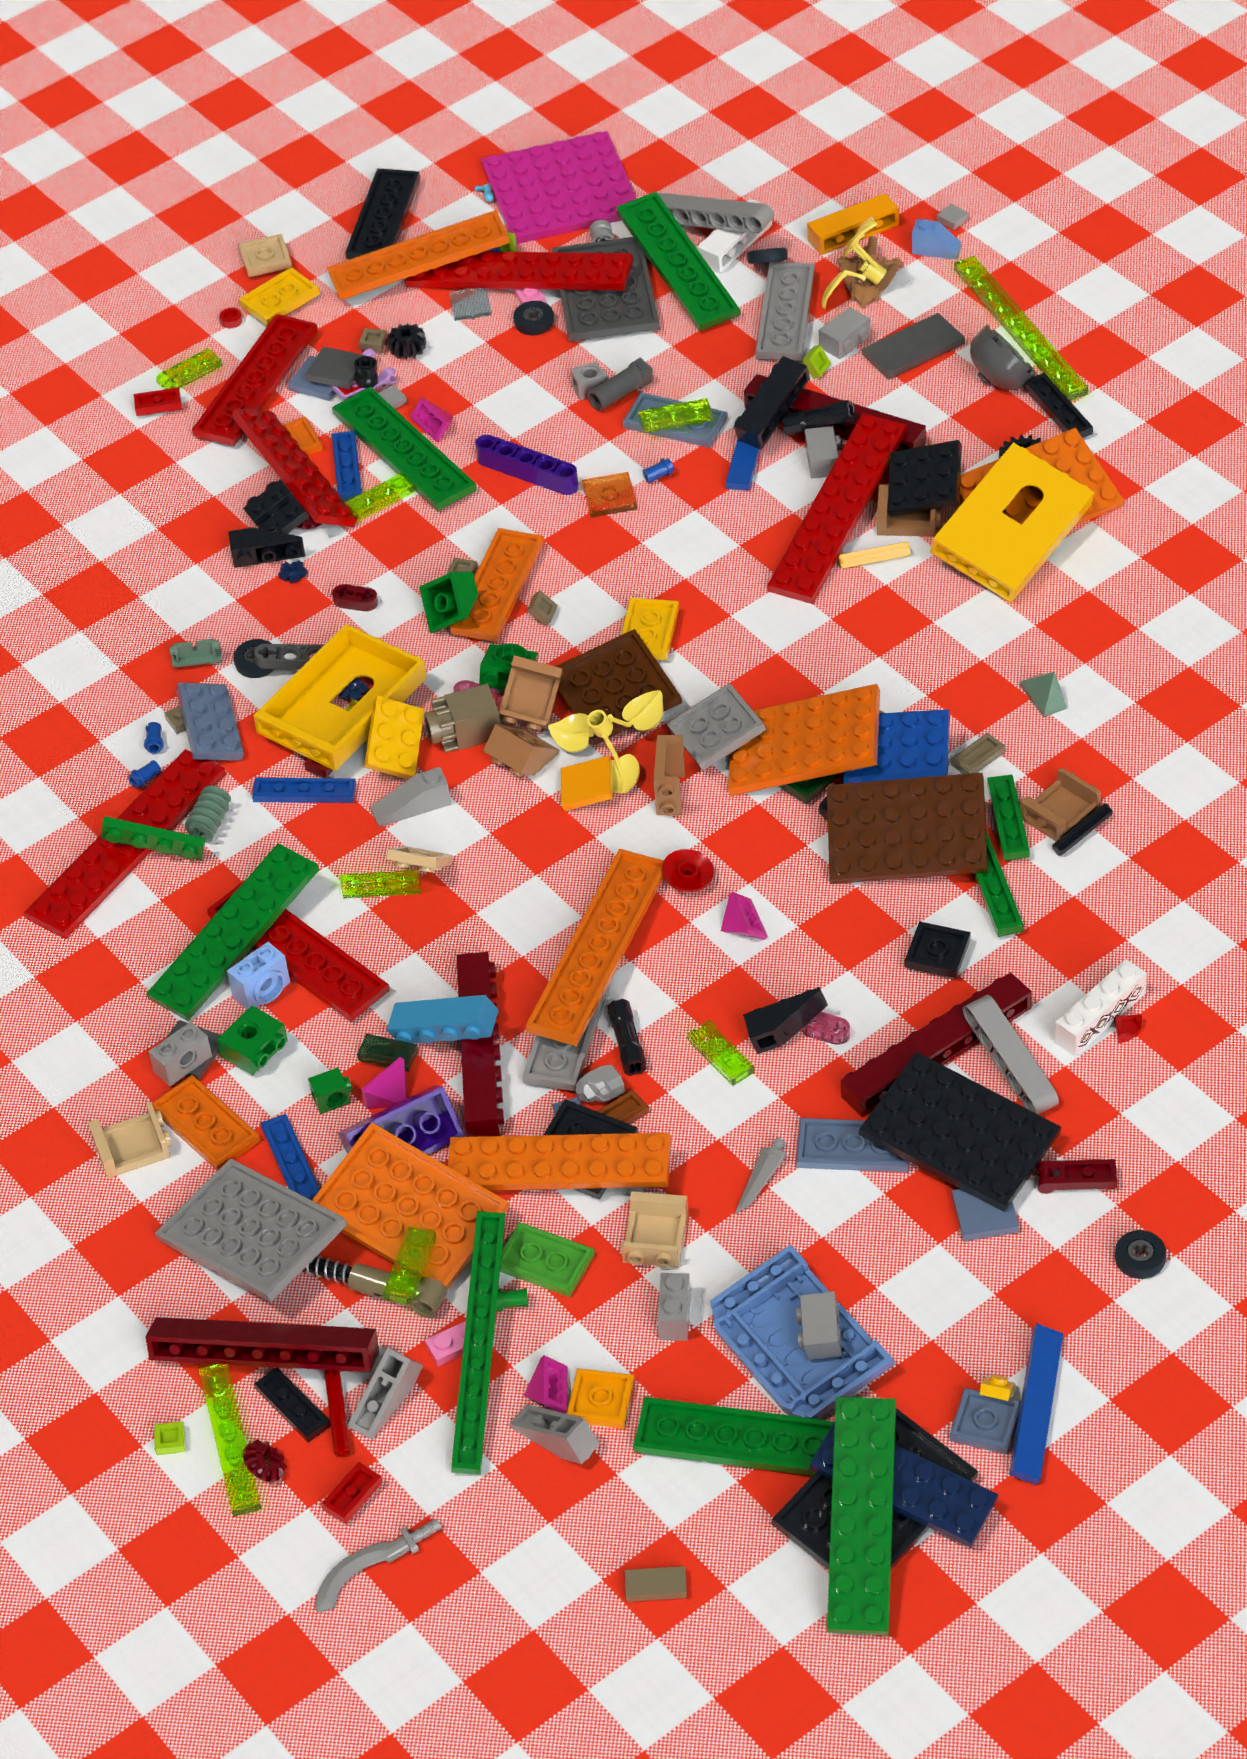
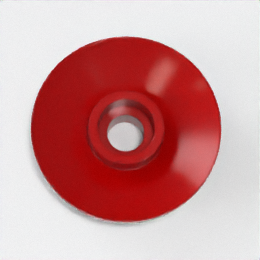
[662,849,714,892]

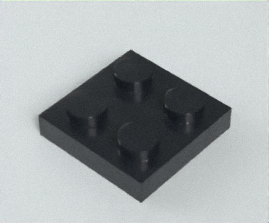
[905,921,971,978]

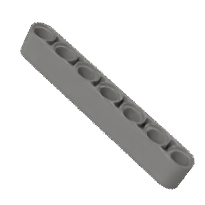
[652,192,774,233]

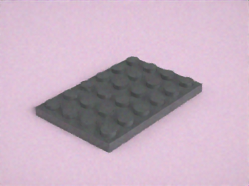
[552,237,660,342]

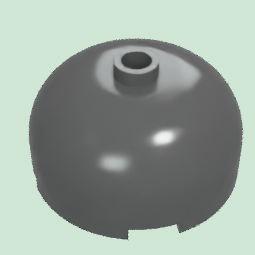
[970,324,1037,391]

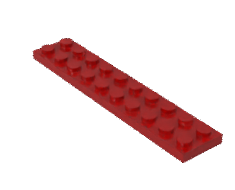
[406,251,634,290]
[767,413,907,604]
[24,749,226,939]

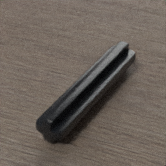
[1052,803,1113,856]

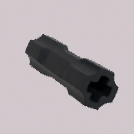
[782,400,855,435]
[607,999,647,1076]

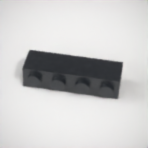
[734,356,810,450]

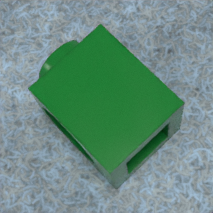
[308,1067,353,1114]

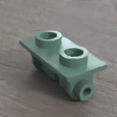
[170,638,222,668]

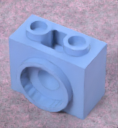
[227,942,290,1010]

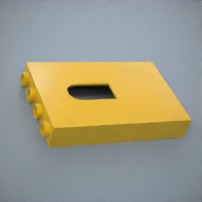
[930,442,1095,603]
[253,624,427,771]

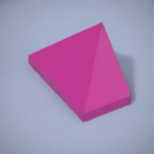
[410,397,453,442]
[721,892,768,940]
[361,1057,407,1109]
[523,1355,568,1413]

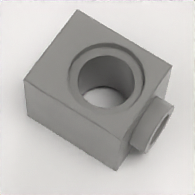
[570,361,608,401]

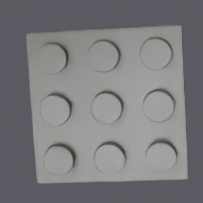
[666,683,767,771]

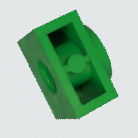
[479,643,538,690]
[216,1005,288,1076]

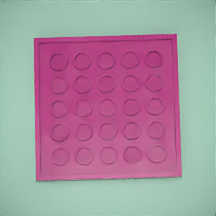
[481,131,637,244]

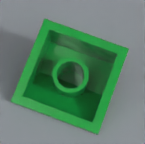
[419,571,478,633]

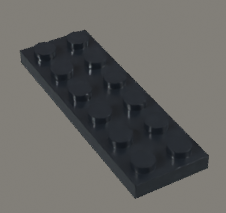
[345,168,420,259]

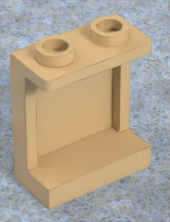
[88,1102,172,1179]
[621,1191,689,1268]

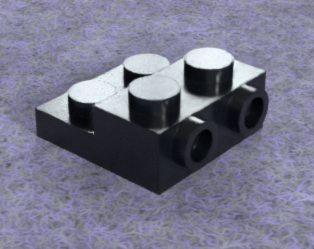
[243,479,310,534]

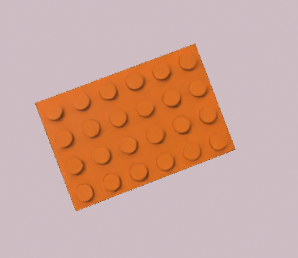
[960,428,1124,526]
[728,684,880,796]
[312,1122,509,1291]

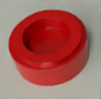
[219,308,243,329]

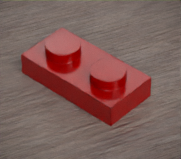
[134,387,182,416]
[321,1462,383,1524]

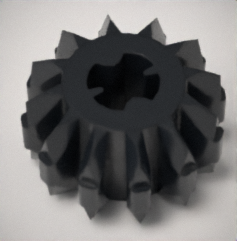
[387,323,427,360]

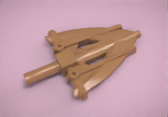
[836,236,903,308]

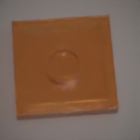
[582,472,638,518]

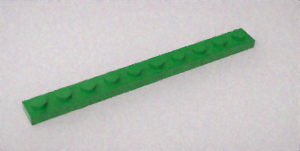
[451,1211,505,1475]

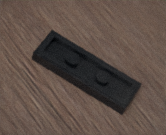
[254,1367,331,1443]

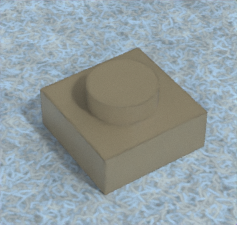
[359,328,388,352]
[527,590,558,626]
[164,706,186,734]

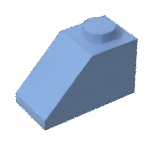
[912,219,961,260]

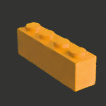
[807,193,899,255]

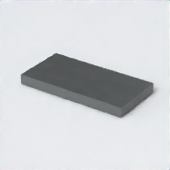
[862,313,965,380]

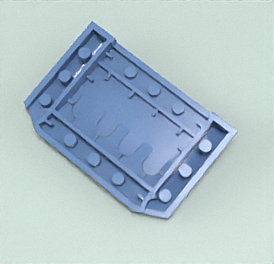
[710,1244,895,1419]

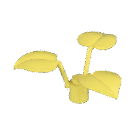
[821,216,887,310]
[548,690,663,794]

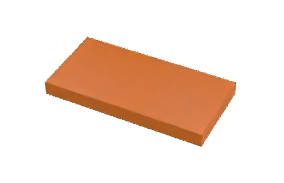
[152,1075,261,1171]

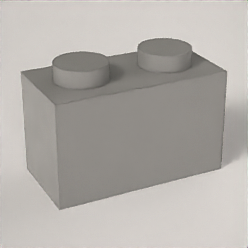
[819,307,871,359]
[805,426,841,479]
[657,1273,691,1341]
[796,1291,843,1360]

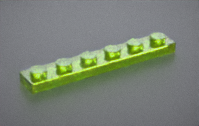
[199,1364,262,1517]

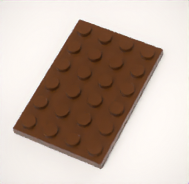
[827,772,988,884]

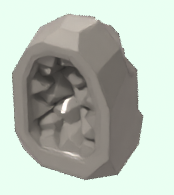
[576,1065,625,1102]

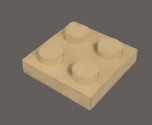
[238,234,292,277]
[386,846,453,872]

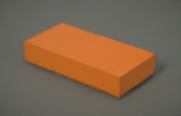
[284,417,323,455]

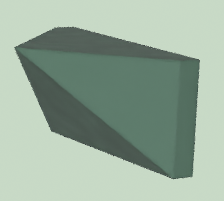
[1020,672,1066,717]

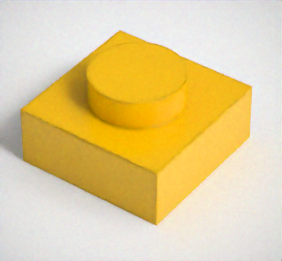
[979,1375,1015,1401]

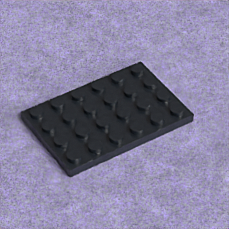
[859,1052,1061,1212]
[771,1408,978,1570]

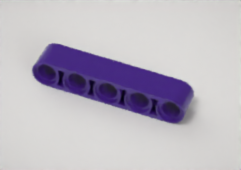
[475,435,579,495]

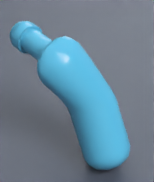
[475,184,493,202]

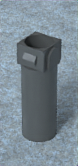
[587,357,653,412]

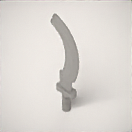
[315,1519,442,1612]

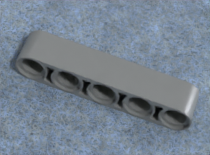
[963,995,1059,1115]

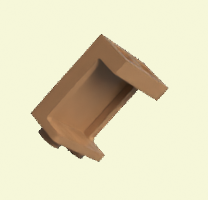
[877,485,942,537]
[499,655,563,732]
[653,735,686,816]
[1020,767,1101,841]

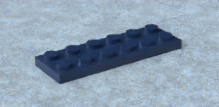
[809,1421,999,1548]

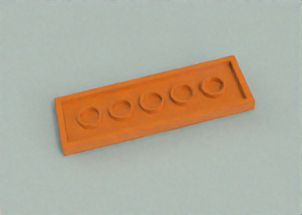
[450,528,544,642]

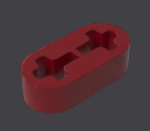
[332,584,378,611]

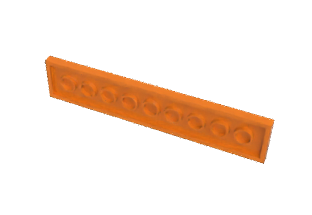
[526,849,664,1046]

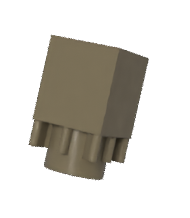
[424,684,500,753]

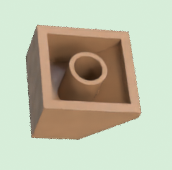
[483,724,560,777]

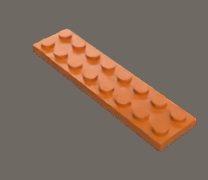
[327,210,510,300]
[448,1133,671,1190]

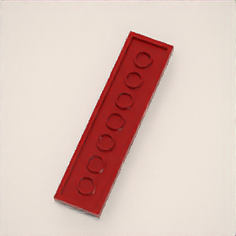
[192,314,318,446]
[231,408,357,527]
[207,879,390,1022]

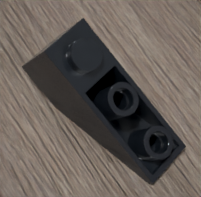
[228,527,306,568]
[743,987,828,1054]

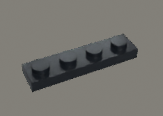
[1024,373,1093,438]

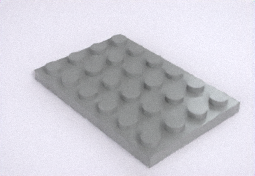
[155,1158,347,1302]

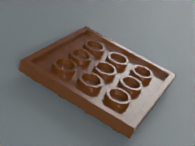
[555,629,682,746]

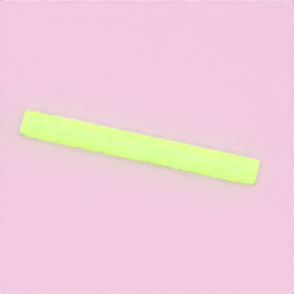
[954,256,1088,401]

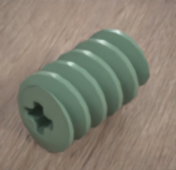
[185,785,231,843]

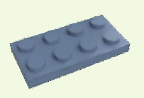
[176,682,244,761]

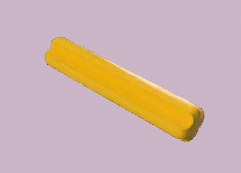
[839,542,910,569]

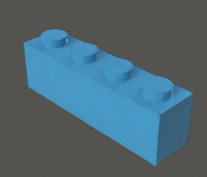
[387,995,499,1045]

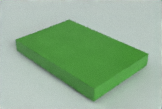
[500,1222,595,1297]

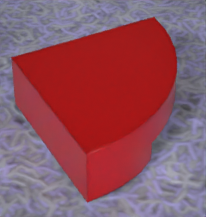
[1114,1014,1142,1043]

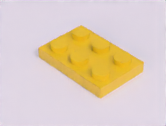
[239,267,320,326]
[621,597,679,660]
[364,696,424,779]

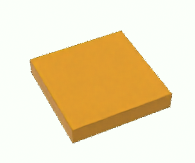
[561,756,613,811]
[567,1368,635,1429]

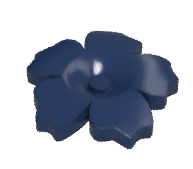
[278,560,308,583]
[340,678,369,702]

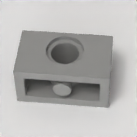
[148,1021,212,1086]

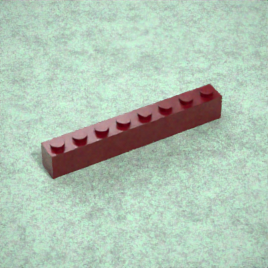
[744,374,926,451]
[456,952,505,1137]
[841,972,1032,1117]
[145,1317,379,1372]

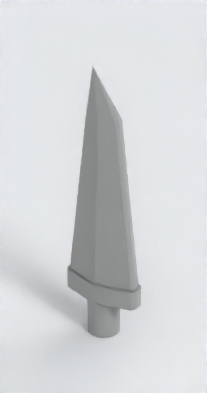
[735,1138,787,1214]

